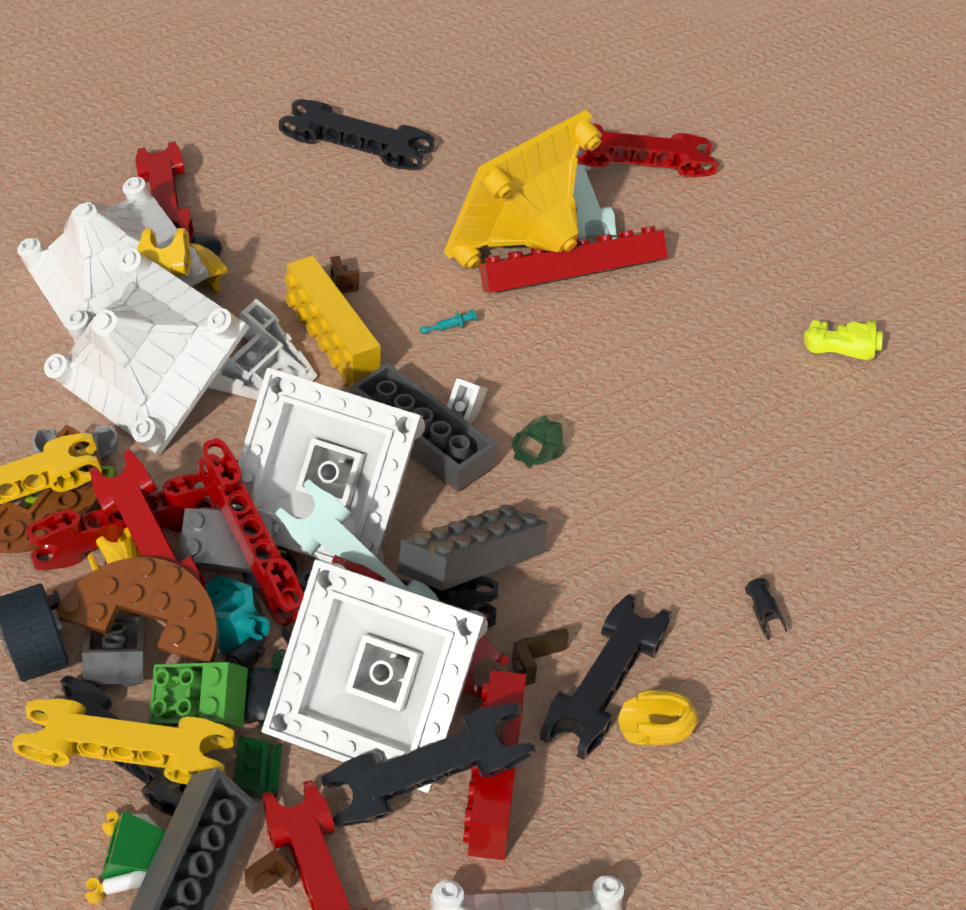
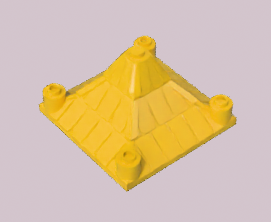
[443,110,602,269]

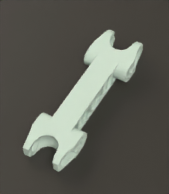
[573,150,617,240]
[275,479,439,601]

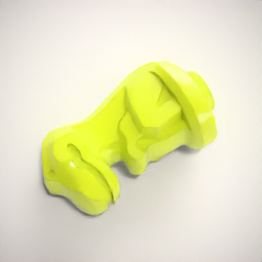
[803,320,882,361]

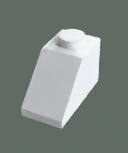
[447,378,488,425]

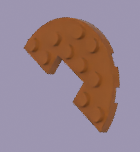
[0,425,104,553]
[56,557,220,663]

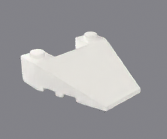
[208,299,318,400]

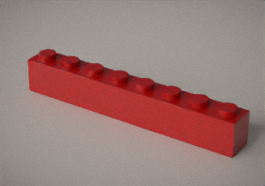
[479,225,668,293]

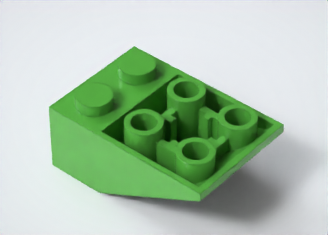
[149,662,248,727]

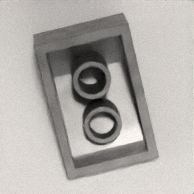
[178,509,275,573]
[82,615,145,687]

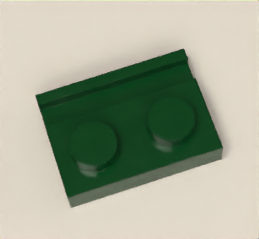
[233,736,283,799]

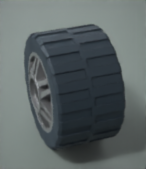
[0,583,69,682]

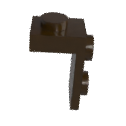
[512,628,569,686]

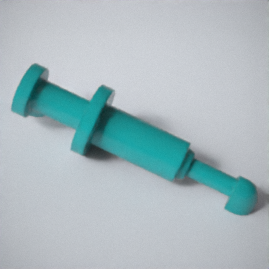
[419,309,477,334]

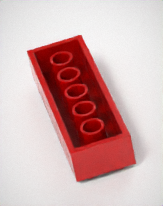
[463,670,526,860]

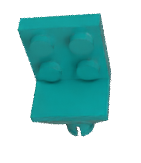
[206,575,270,654]

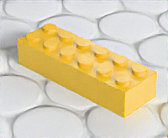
[284,256,381,387]

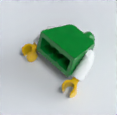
[85,810,166,903]

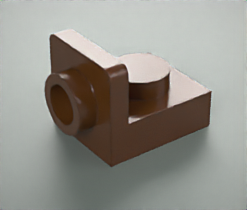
[330,256,360,293]
[245,849,296,895]

